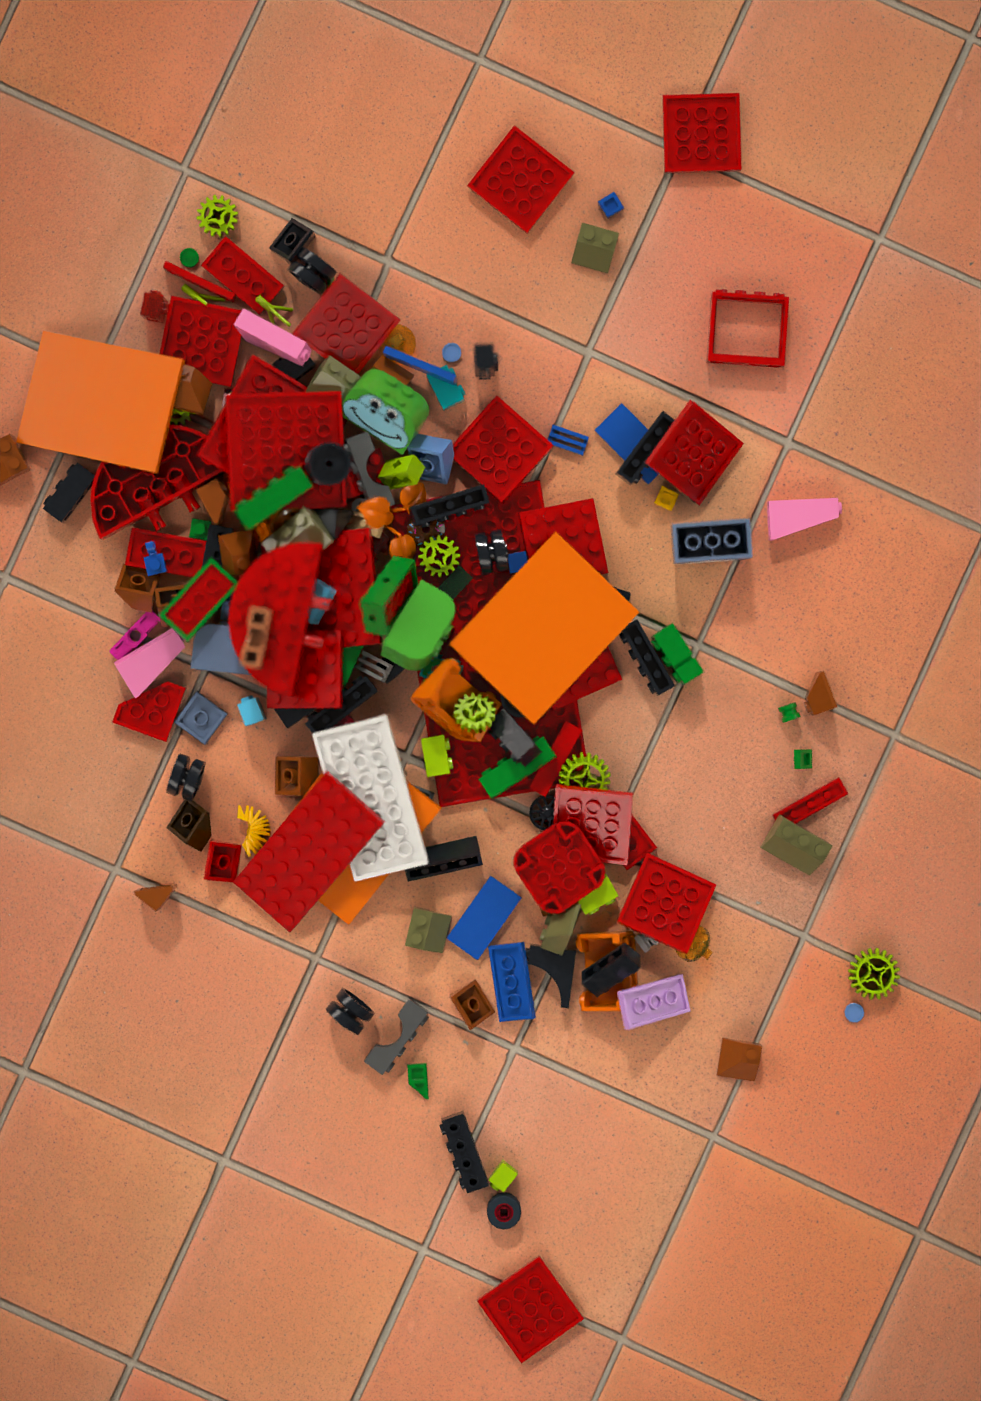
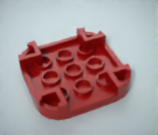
[513,821,605,914]

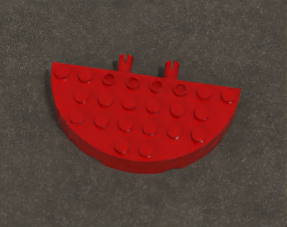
[90,425,225,540]
[229,542,332,697]

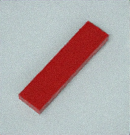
[163,261,237,303]
[529,721,582,797]
[772,777,849,824]

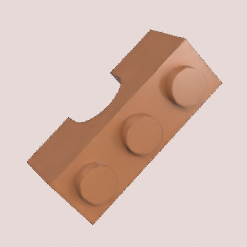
[240,606,274,668]

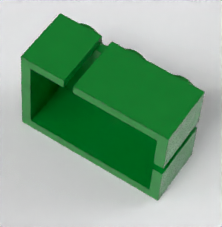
[651,623,704,685]

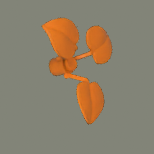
[358,482,426,559]

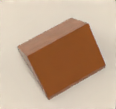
[134,884,177,911]
[450,979,495,1030]

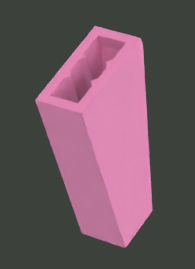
[234,309,312,366]
[767,498,842,541]
[114,629,185,698]

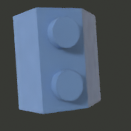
[408,434,454,484]

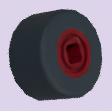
[487,1192,521,1230]

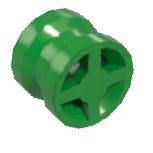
[778,702,801,723]

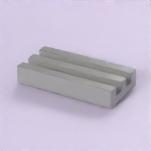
[355,650,393,683]

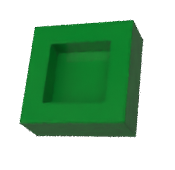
[189,518,212,540]
[794,749,812,769]

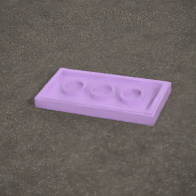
[617,974,691,1030]

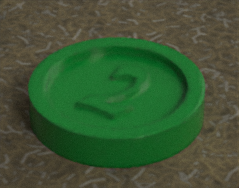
[180,248,199,268]

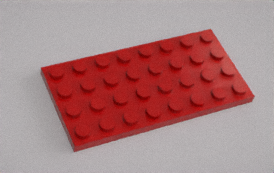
[233,770,385,933]

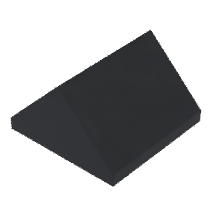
[269,218,316,264]
[311,508,354,540]

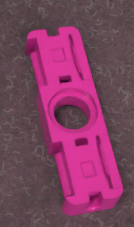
[110,611,161,660]

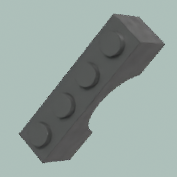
[343,432,395,506]
[364,998,429,1075]

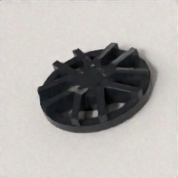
[529,795,555,831]

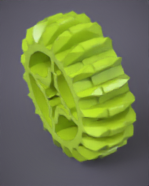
[559,752,611,790]
[848,948,900,1000]

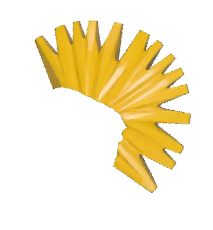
[237,805,270,857]

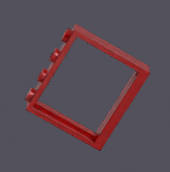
[706,289,789,368]

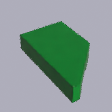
[407,1063,429,1099]

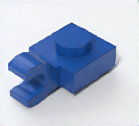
[143,541,168,576]

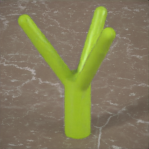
[181,284,225,305]
[255,295,293,327]

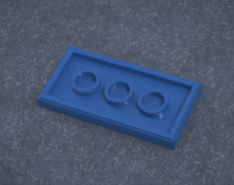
[594,403,659,485]
[447,876,522,960]
[488,942,536,1022]

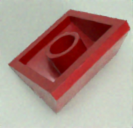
[203,840,242,883]

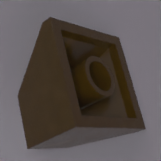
[166,799,212,852]

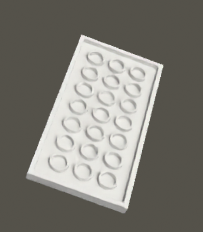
[312,715,429,881]

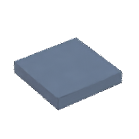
[174,691,228,745]

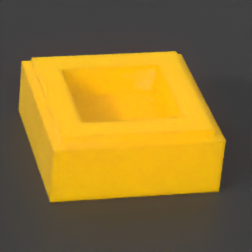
[654,486,679,511]

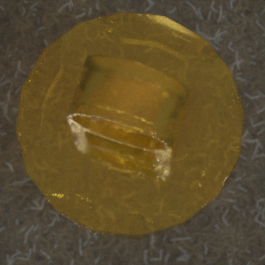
[378,324,416,363]
[676,925,713,962]

